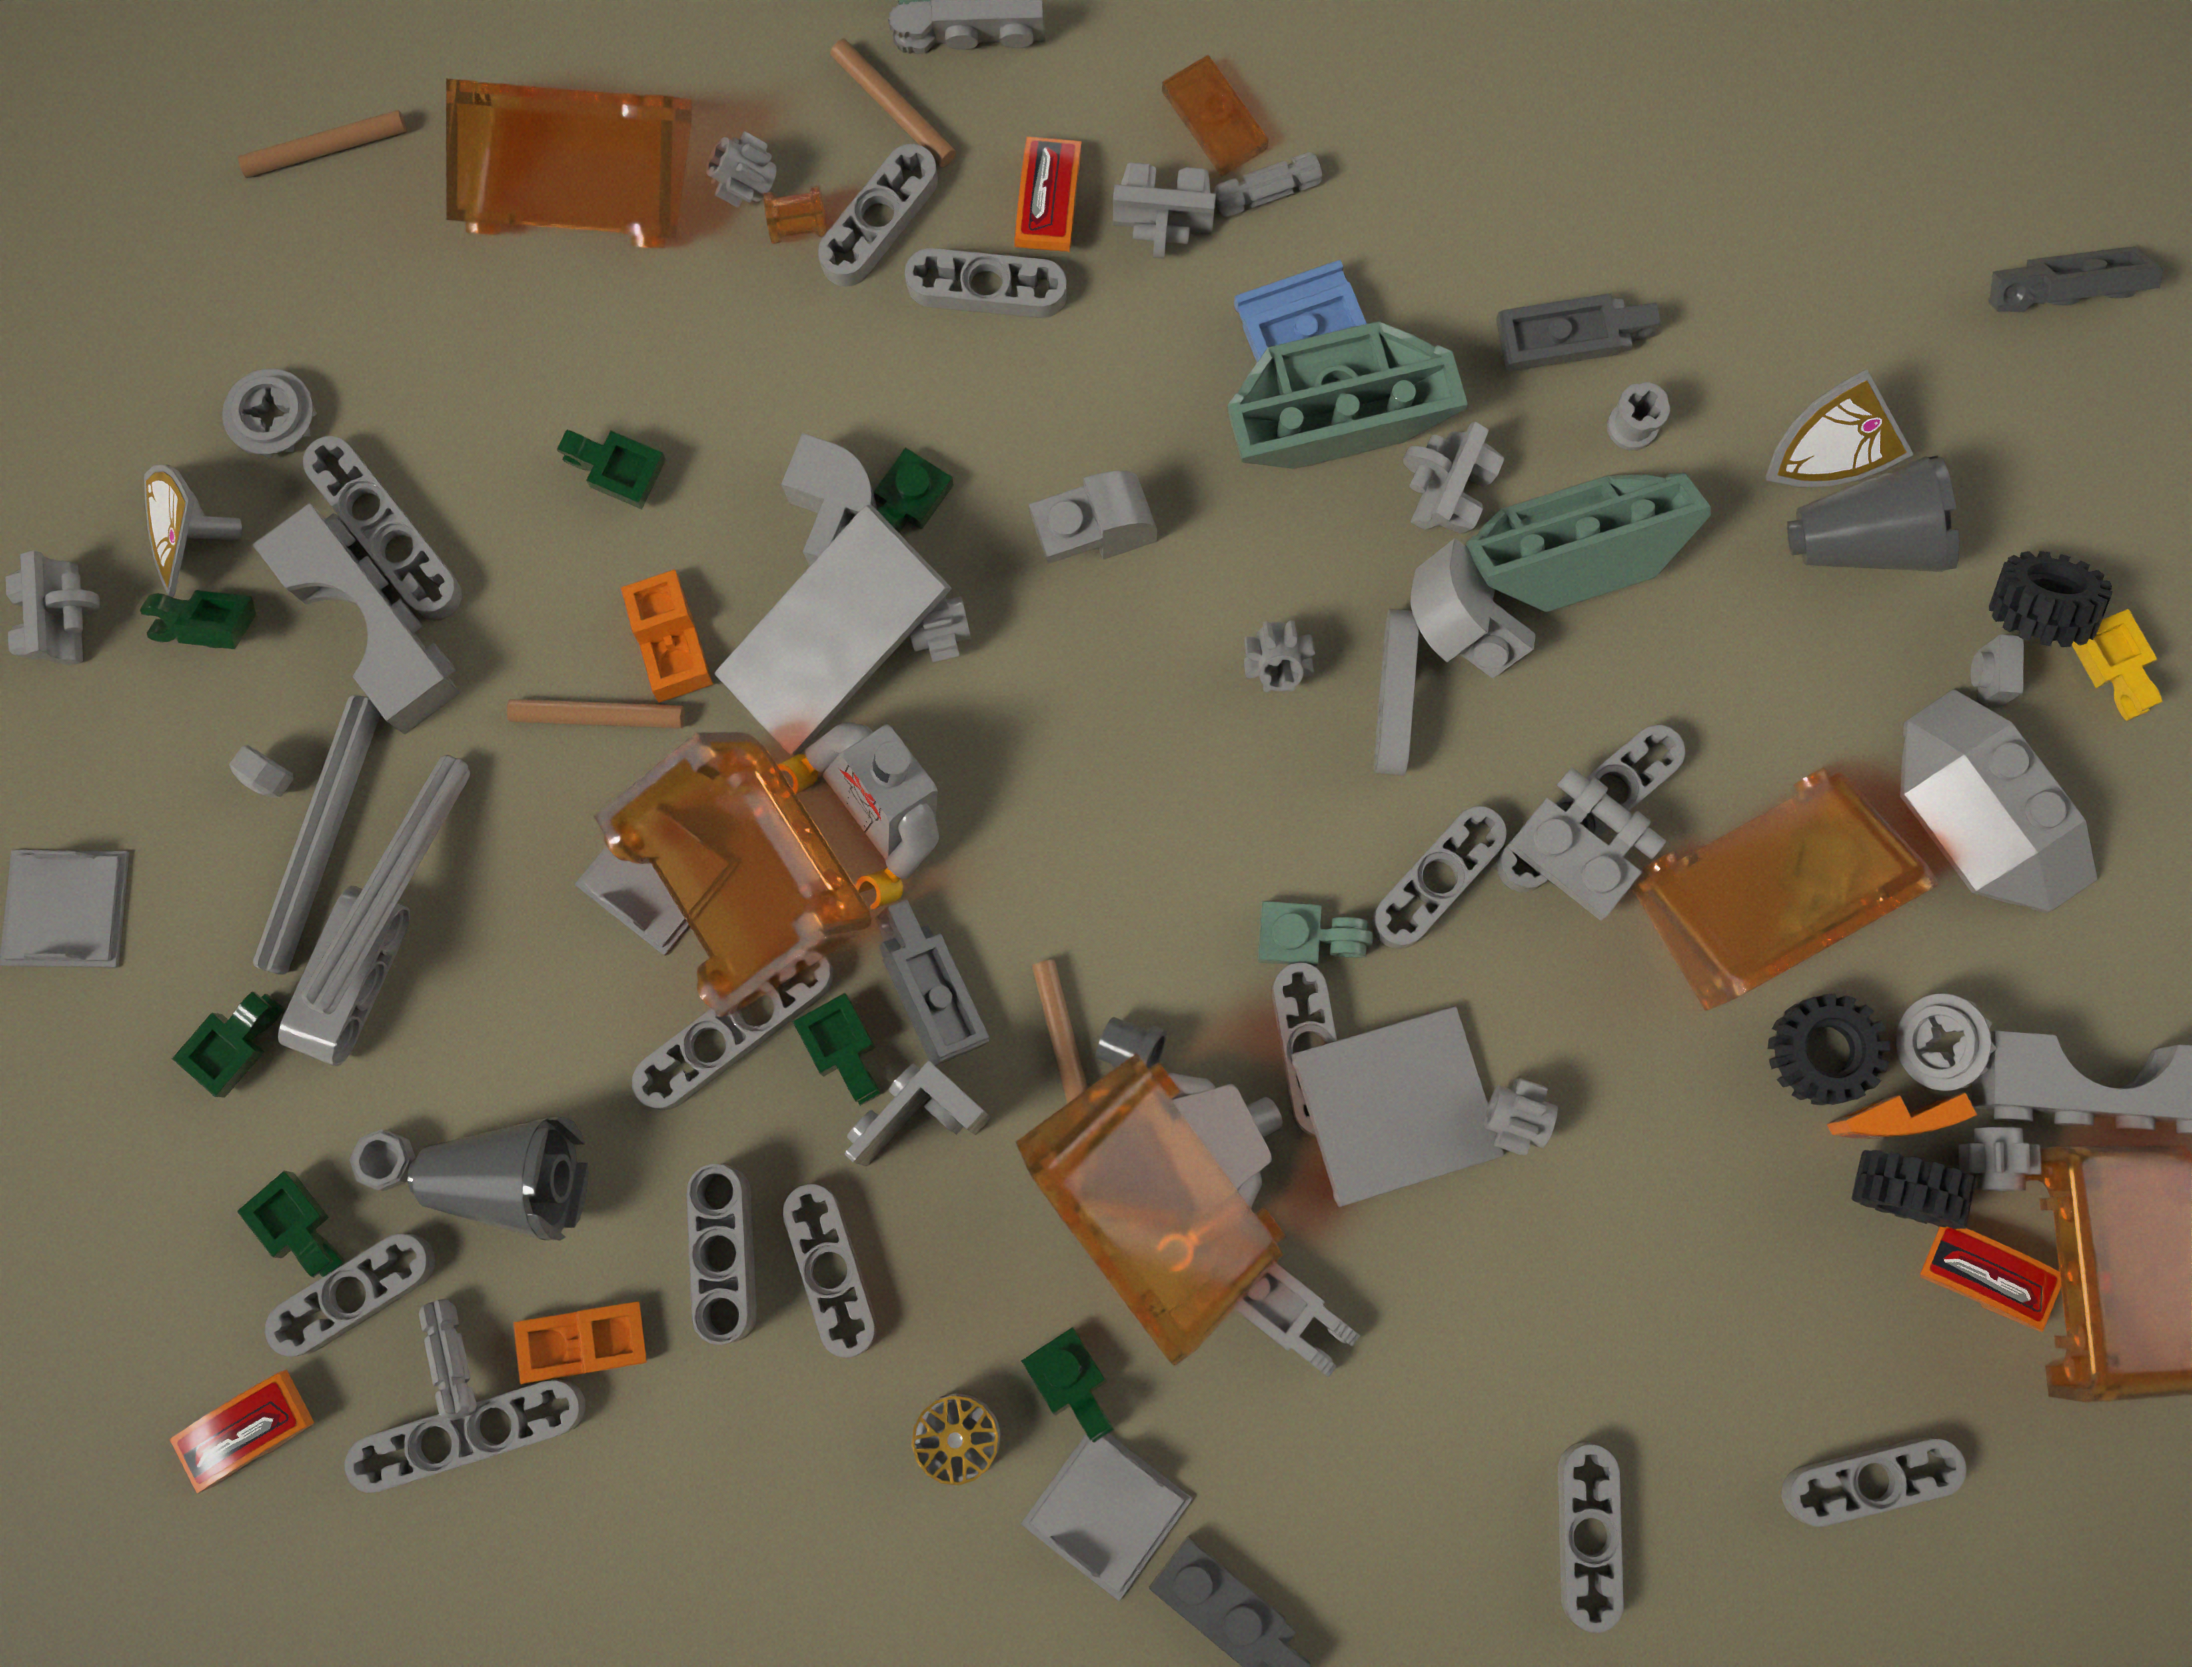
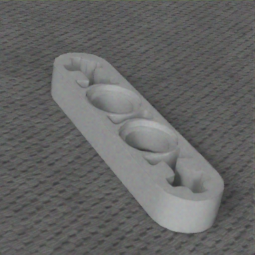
[303,436,462,620]
[1497,725,1686,893]
[632,945,834,1110]
[344,1379,586,1493]

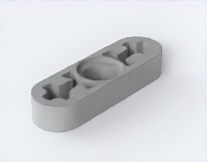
[818,144,938,286]
[905,248,1067,318]
[1374,609,1419,776]
[1372,806,1506,949]
[1272,963,1337,1136]
[783,1184,877,1358]
[265,1234,435,1357]
[1781,1437,1966,1527]
[1558,1442,1624,1633]

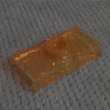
[1162,54,1269,177]

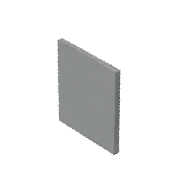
[1291,1006,1505,1207]

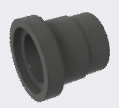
[1096,1017,1167,1084]

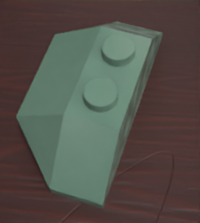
[1227,321,1468,469]
[1466,473,1711,612]

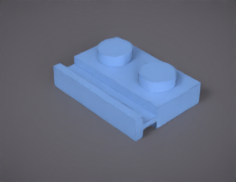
[1234,260,1367,362]

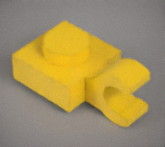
[2072,609,2163,721]

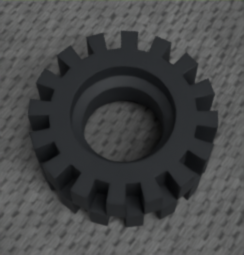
[1989,551,2113,647]
[1768,993,1891,1106]
[1851,1150,1977,1229]

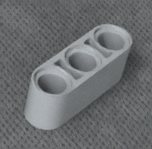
[278,886,410,1066]
[686,1164,757,1345]

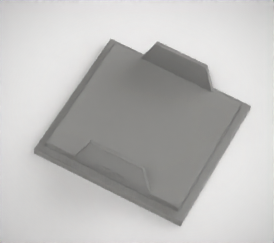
[574,794,739,956]
[0,850,129,968]
[1021,1434,1193,1601]

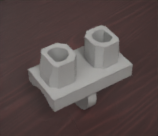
[1113,162,1216,259]
[1403,422,1505,534]
[5,550,100,666]

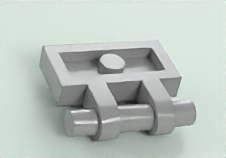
[1507,767,1666,921]

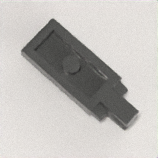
[1989,246,2163,312]
[1496,293,1661,372]
[875,899,990,1066]
[1149,1536,1312,1667]

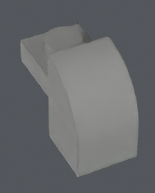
[781,433,877,567]
[1029,471,1157,564]
[1411,538,1536,678]

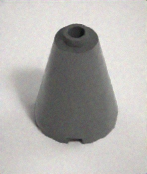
[1787,455,1959,572]
[407,1117,588,1241]

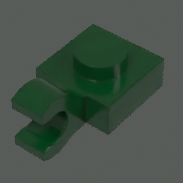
[557,429,666,509]
[873,447,954,533]
[140,590,256,649]
[172,991,284,1098]
[792,993,881,1106]
[237,1171,345,1277]
[1021,1327,1115,1443]

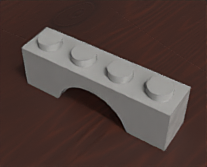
[252,503,460,734]
[1972,1031,2192,1135]

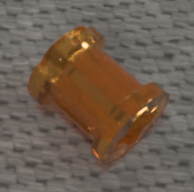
[764,185,828,244]

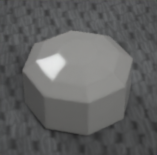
[229,744,294,798]
[349,1129,416,1191]

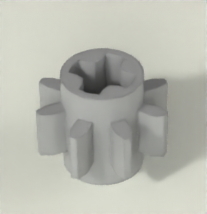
[706,131,776,207]
[910,596,971,662]
[1244,620,1315,692]
[1484,1078,1558,1156]
[1959,1127,2041,1191]

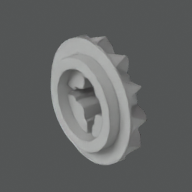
[222,369,317,459]
[1896,994,1996,1091]

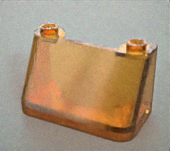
[446,78,692,248]
[594,732,872,1017]
[1632,767,1939,1011]
[1016,1053,1286,1366]
[2025,1145,2192,1402]

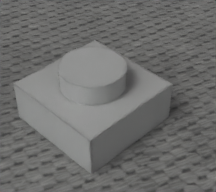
[1970,634,2024,707]

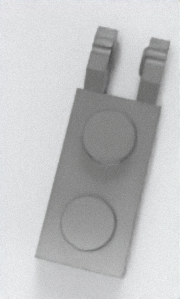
[888,0,1045,54]
[1190,1228,1360,1377]

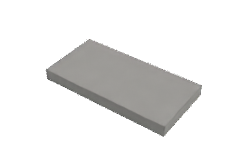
[714,505,952,755]

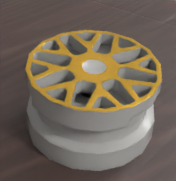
[912,1393,1001,1485]

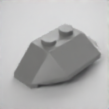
[1900,689,2098,913]

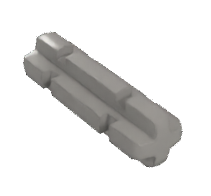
[1215,152,1322,216]
[419,1299,476,1421]

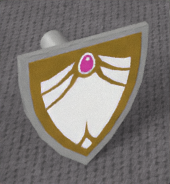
[1765,369,1914,487]
[144,464,242,597]

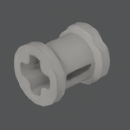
[1607,382,1671,450]

